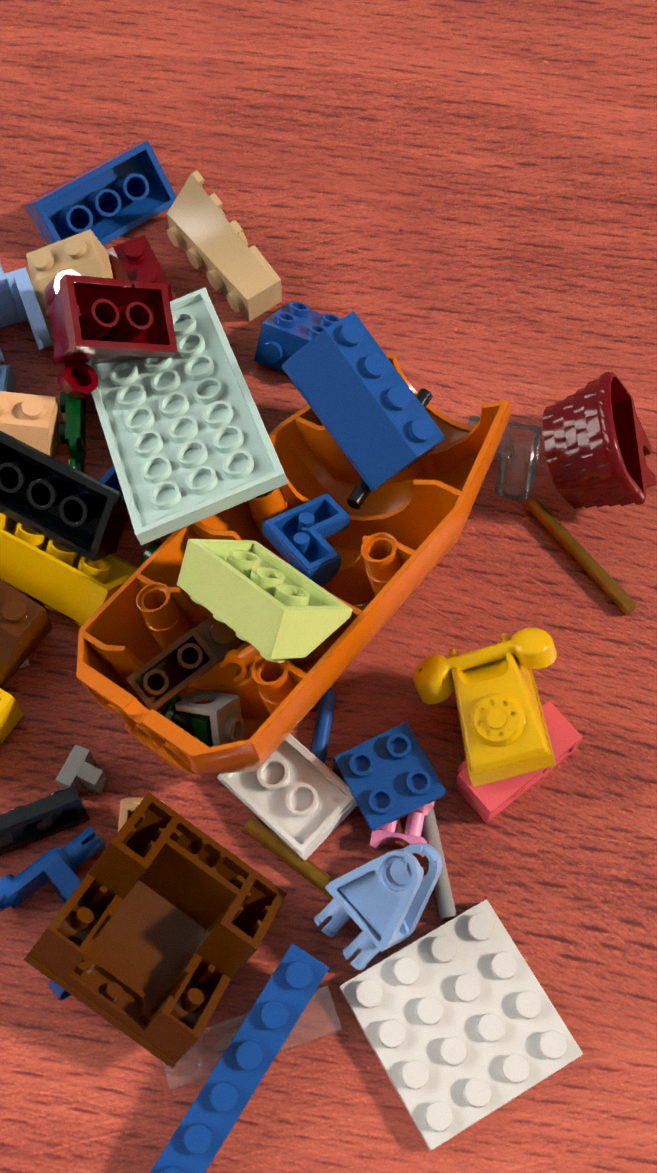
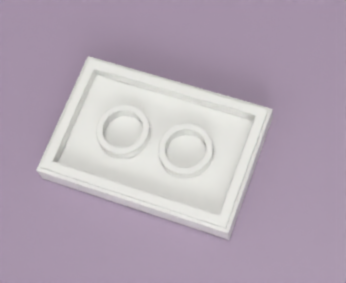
[217,734,357,861]

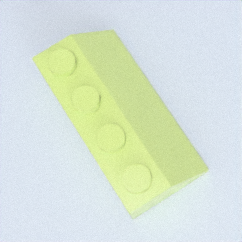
[177,539,353,663]

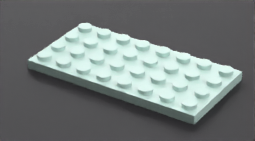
[90,287,289,545]

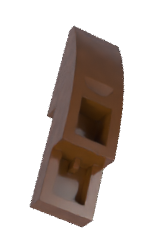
[126,614,246,711]

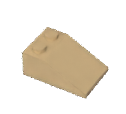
[26,229,113,347]

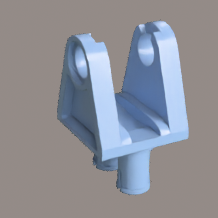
[0,261,53,362]
[314,842,442,970]

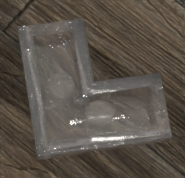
[468,415,542,501]

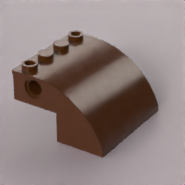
[24,792,287,1068]

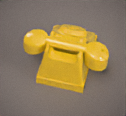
[412,628,557,787]

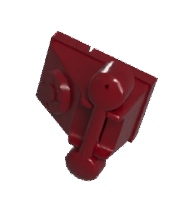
[45,269,178,399]

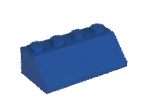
[24,140,177,246]
[281,312,446,492]

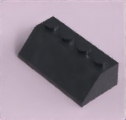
[0,431,127,562]

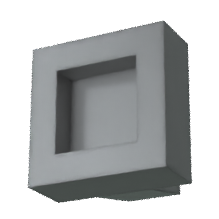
[55,744,108,795]

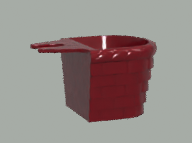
[542,372,656,509]

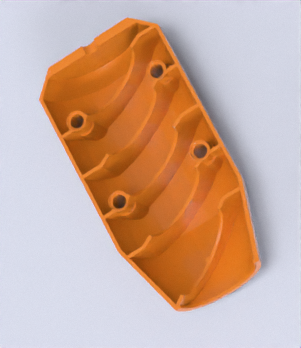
[76,352,511,774]

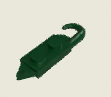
[59,392,86,474]

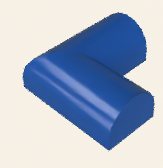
[262,493,350,586]

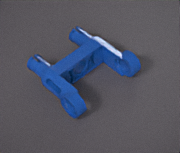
[0,826,106,1000]

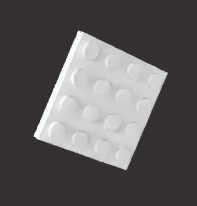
[339,899,583,1151]

